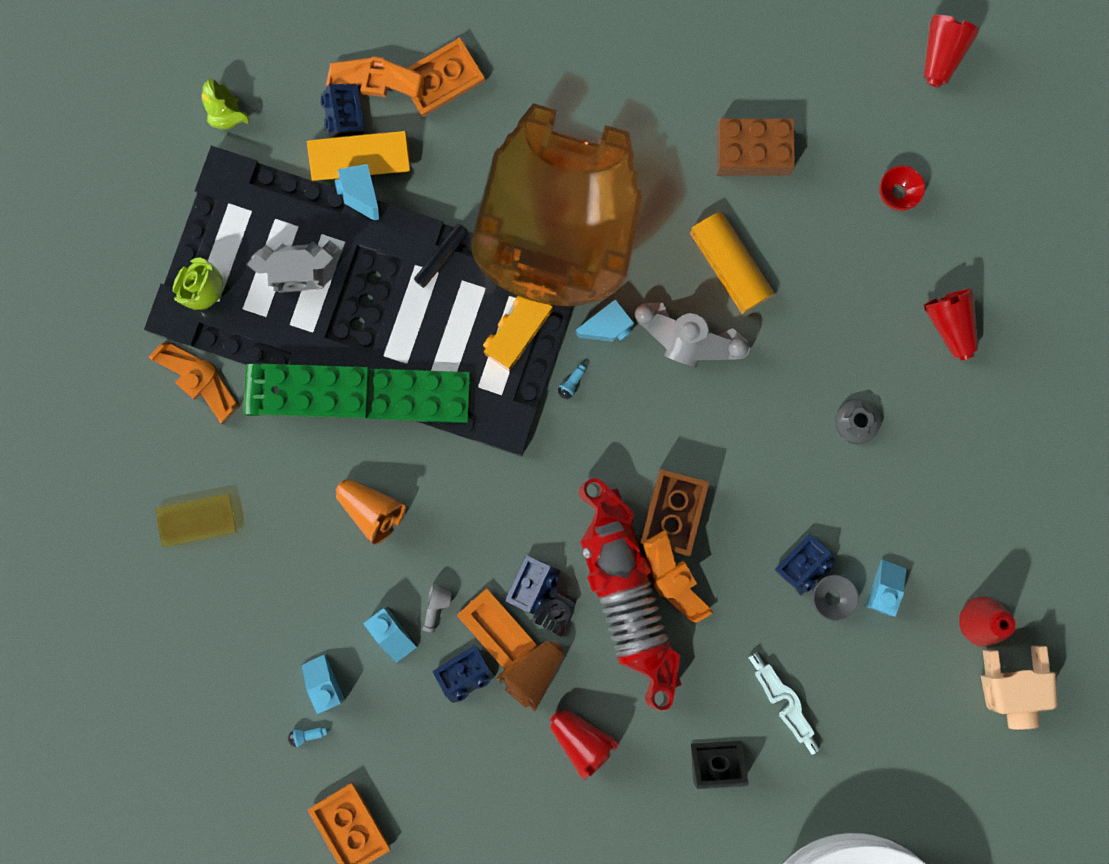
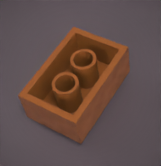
[716,119,795,175]
[639,469,709,556]

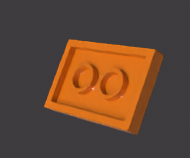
[408,38,485,118]
[308,782,391,864]

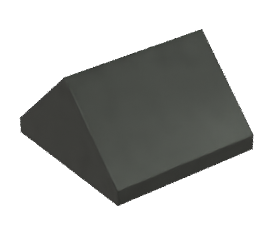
[691,741,749,789]

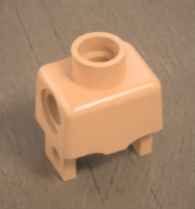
[981,645,1057,729]

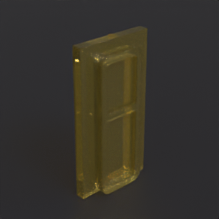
[155,493,237,548]

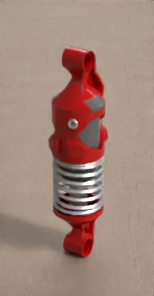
[579,478,682,711]

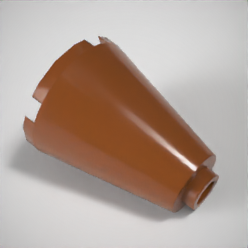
[496,640,565,712]

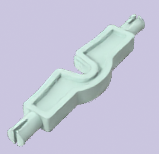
[748,652,820,755]

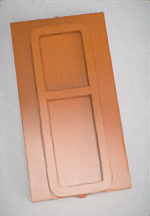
[457,588,537,670]

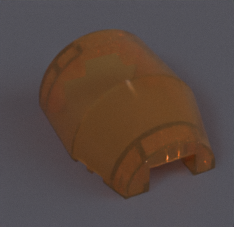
[471,103,642,306]

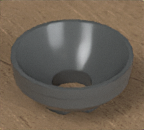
[835,399,881,444]
[812,575,859,622]

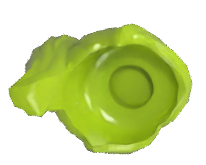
[202,78,250,130]

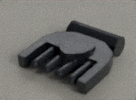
[531,588,577,637]

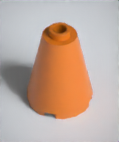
[336,479,406,545]

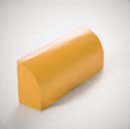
[307,131,410,181]
[690,211,776,315]

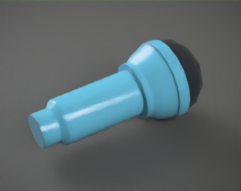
[558,365,586,399]
[288,727,327,747]

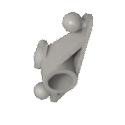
[635,303,750,368]

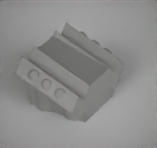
[247,240,340,293]

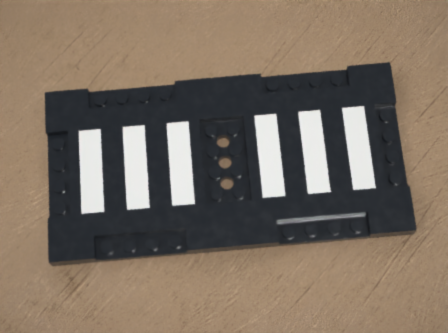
[144,145,584,457]

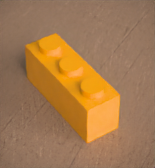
[483,290,552,372]

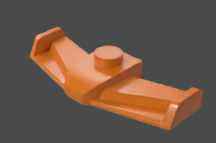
[326,56,425,101]
[149,341,240,425]
[643,530,713,623]

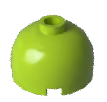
[173,258,223,310]

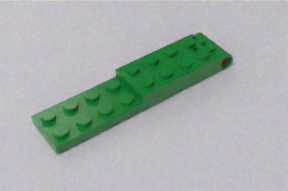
[243,364,470,423]

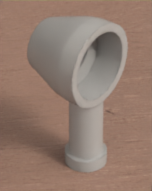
[422,584,451,632]

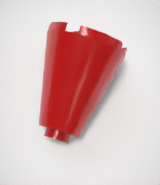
[923,15,979,88]
[923,289,978,361]
[959,597,1016,647]
[549,709,620,781]

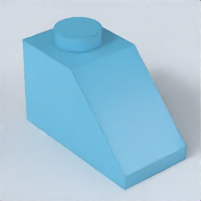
[335,164,379,220]
[576,300,634,342]
[865,560,906,617]
[363,607,417,663]
[301,655,345,714]

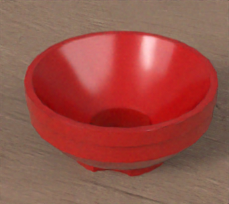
[879,166,925,211]

